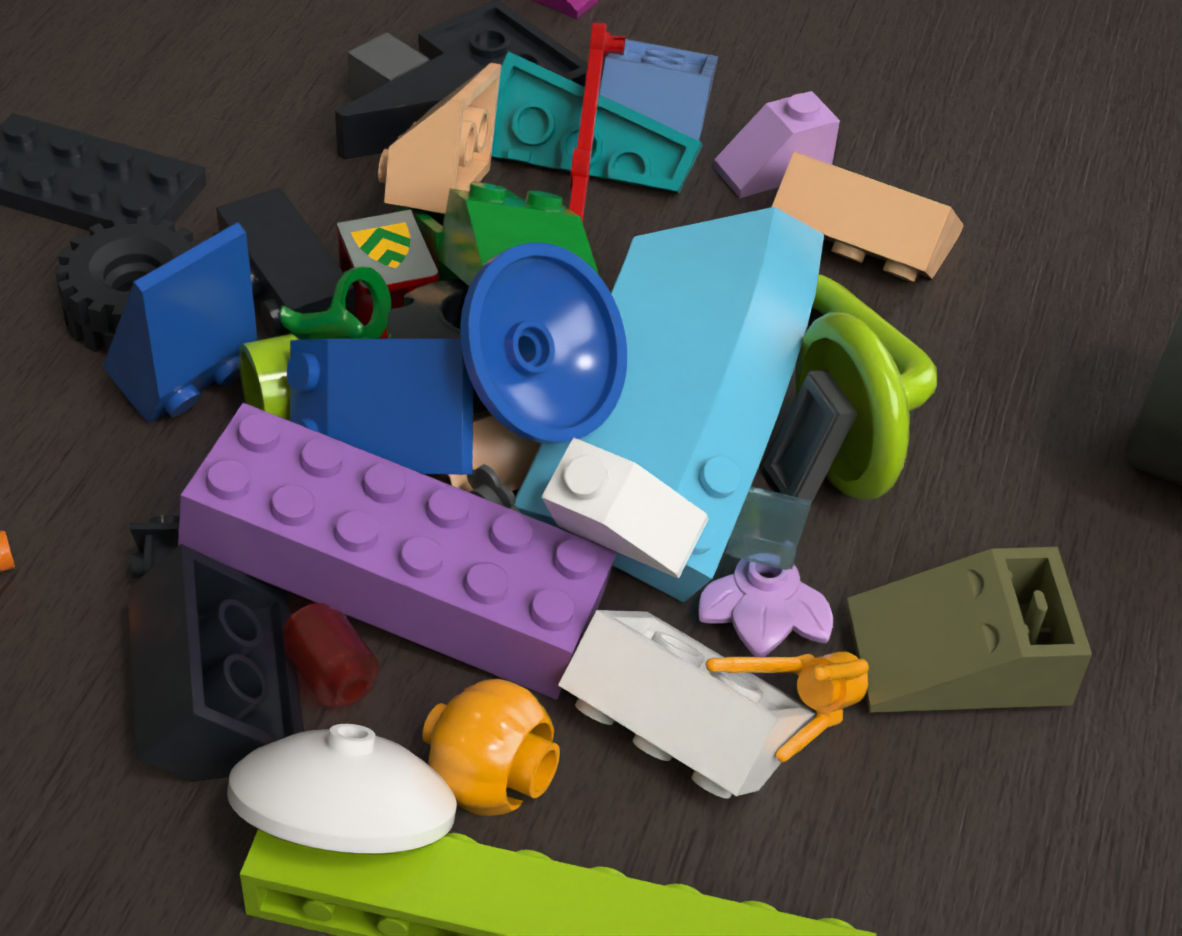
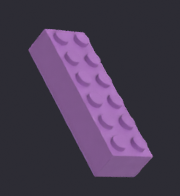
[178,403,617,700]

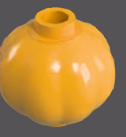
[422,679,560,816]

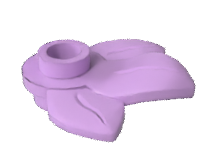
[699,551,833,657]

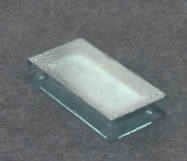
[726,486,812,570]

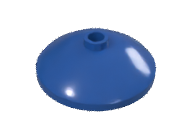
[460,242,627,444]

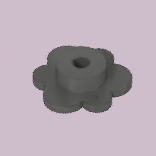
[467,464,520,513]

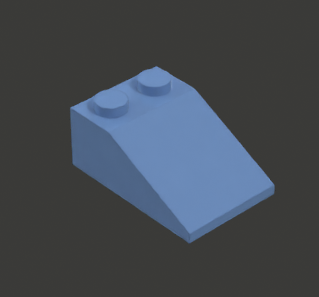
[599,39,718,141]

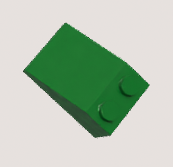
[437,182,599,286]

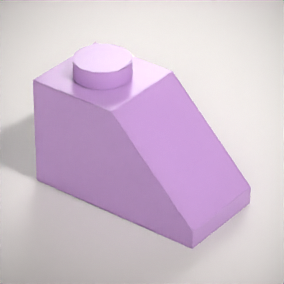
[713,91,840,198]

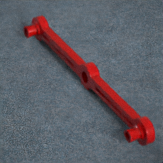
[569,22,626,223]

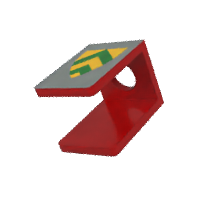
[337,210,438,339]

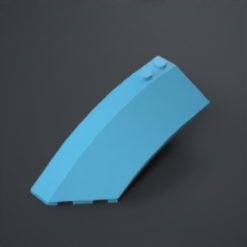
[514,207,824,603]

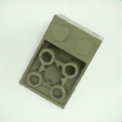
[846,547,1092,713]

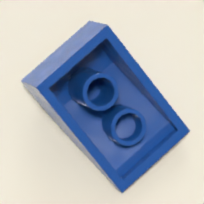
[103,222,257,424]
[287,339,473,475]

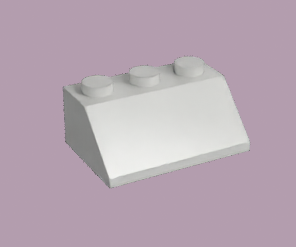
[558,610,816,799]

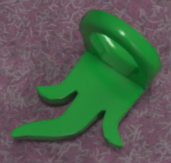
[279,266,391,340]

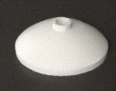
[227,724,457,853]

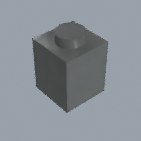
[347,32,429,99]

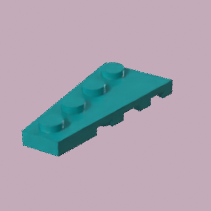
[491,51,703,194]

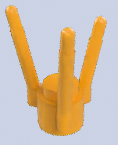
[705,652,869,762]

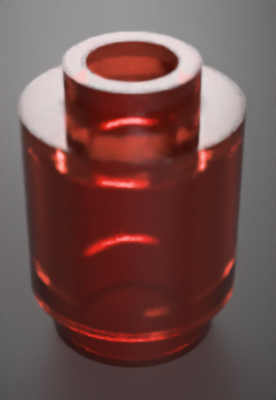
[283,603,379,706]

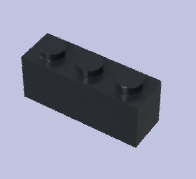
[212,187,357,336]

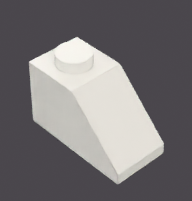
[541,437,709,579]

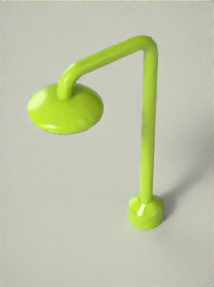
[239,274,937,501]

